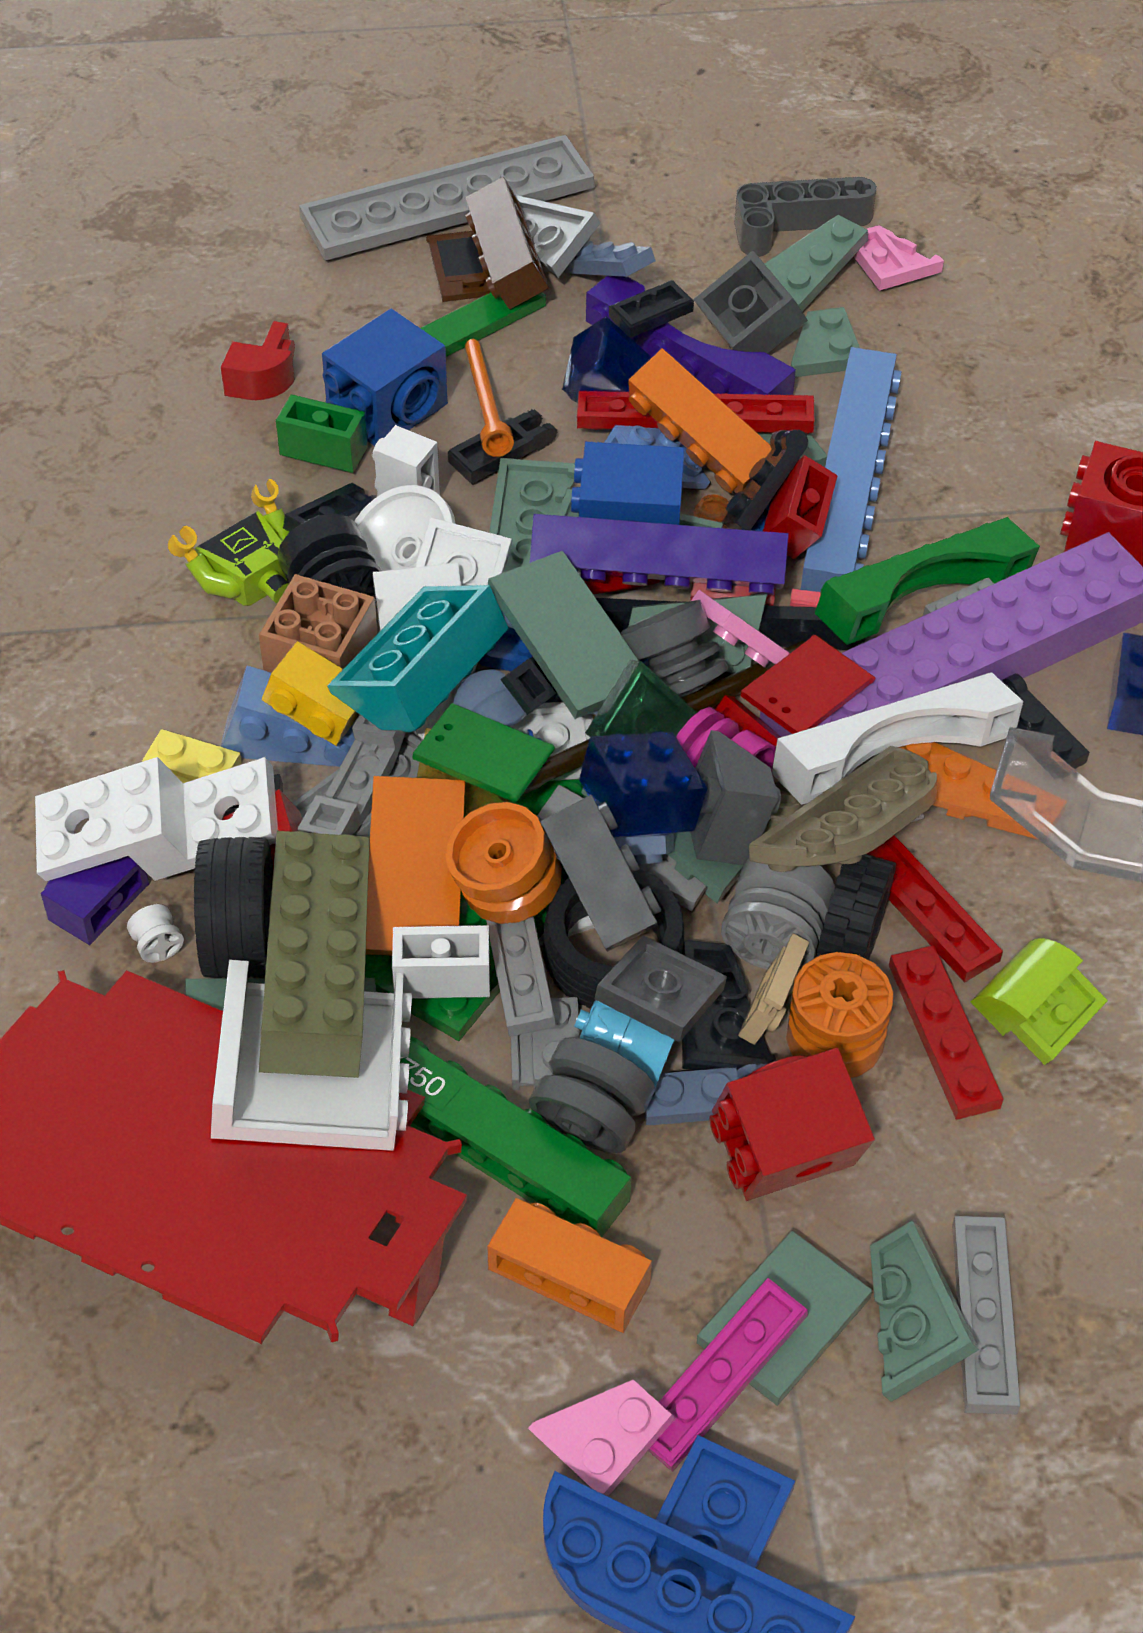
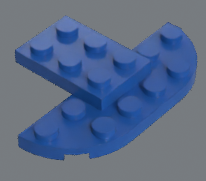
[543,1435,855,1633]

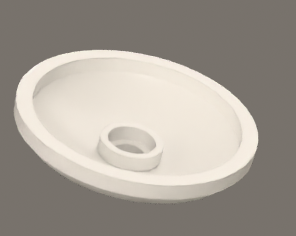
[354,485,456,571]

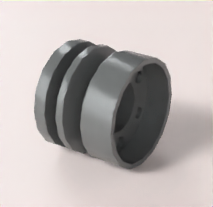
[619,600,728,702]

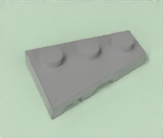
[517,196,601,278]

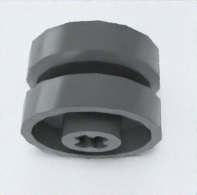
[528,1038,655,1154]

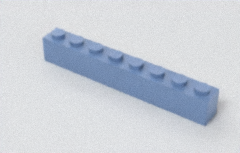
[801,347,902,592]

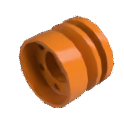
[786,952,893,1078]

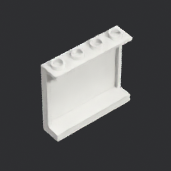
[211,960,412,1151]

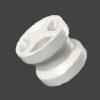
[127,904,184,963]

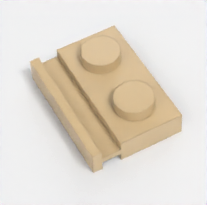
[738,933,809,1045]

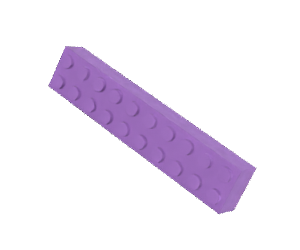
[759,532,1143,737]

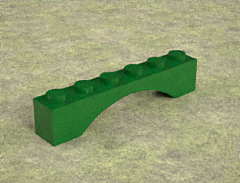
[815,517,1040,645]

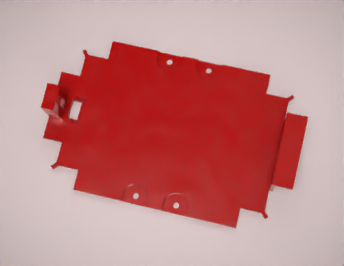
[0,970,467,1344]

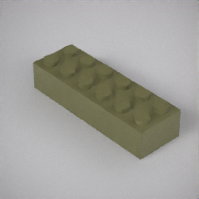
[259,831,369,1078]

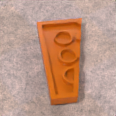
[898,742,1065,841]

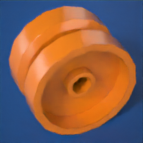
[445,802,562,924]

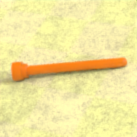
[465,339,514,457]

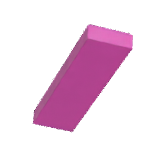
[648,1278,808,1472]

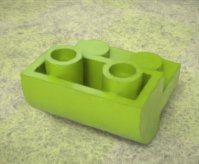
[970,938,1108,1065]

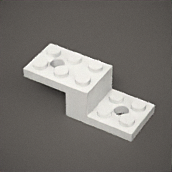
[35,757,278,882]

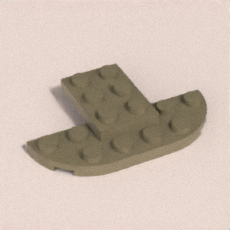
[749,746,937,872]

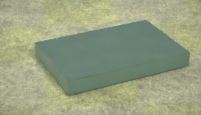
[696,1231,872,1406]

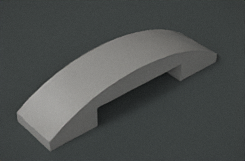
[297,714,405,835]

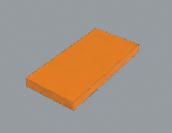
[365,776,465,956]

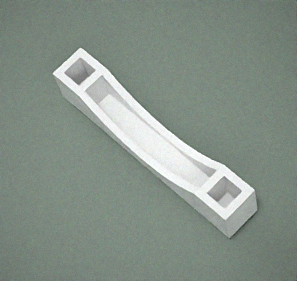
[772,672,1023,805]

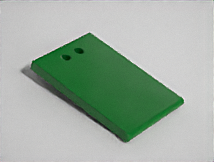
[412,703,555,803]

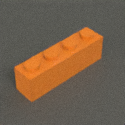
[628,348,771,493]

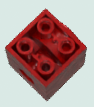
[1060,441,1143,567]
[709,1047,875,1201]

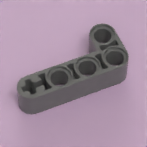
[734,177,877,257]

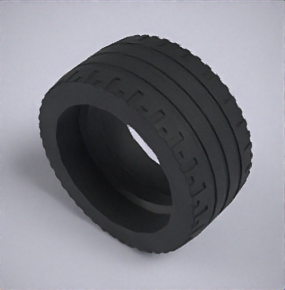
[194,837,273,978]
[543,868,684,1009]

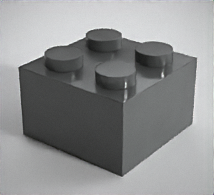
[693,251,808,353]

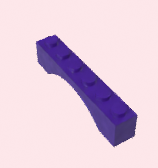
[586,276,796,395]

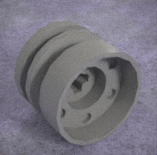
[721,858,835,970]

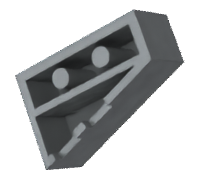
[540,795,661,952]

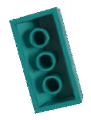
[327,585,509,732]

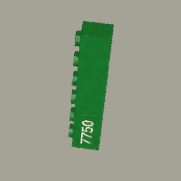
[400,1037,632,1237]

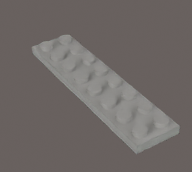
[299,135,594,261]

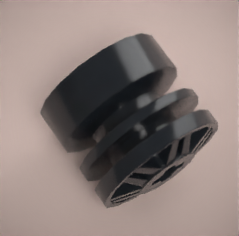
[277,513,381,604]

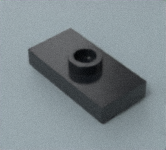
[609,280,694,338]

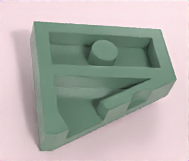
[791,307,860,377]

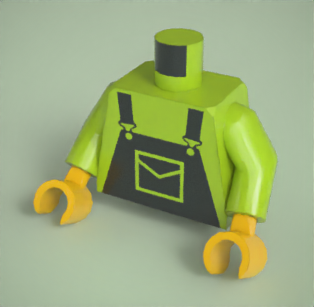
[168,479,289,606]

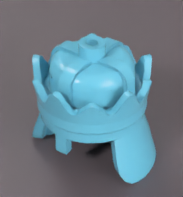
[574,1000,675,1088]

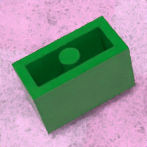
[276,394,367,473]

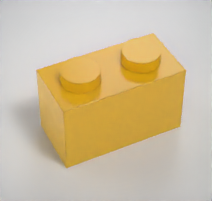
[261,641,359,746]

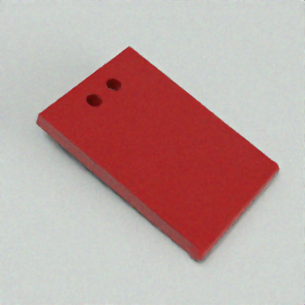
[741,635,876,734]

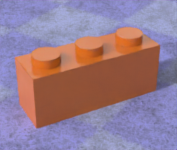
[487,1198,652,1333]

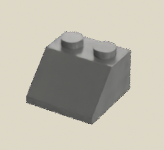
[683,730,781,865]

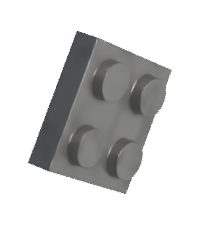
[594,935,727,1042]

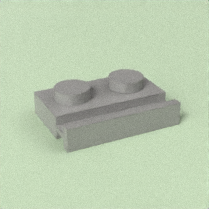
[510,997,580,1090]

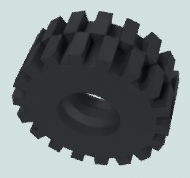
[817,854,896,960]

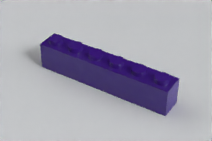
[530,514,788,595]

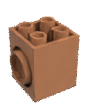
[259,574,377,673]

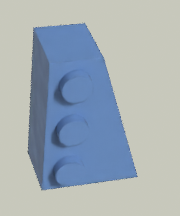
[220,666,357,767]

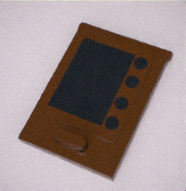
[426,231,491,302]

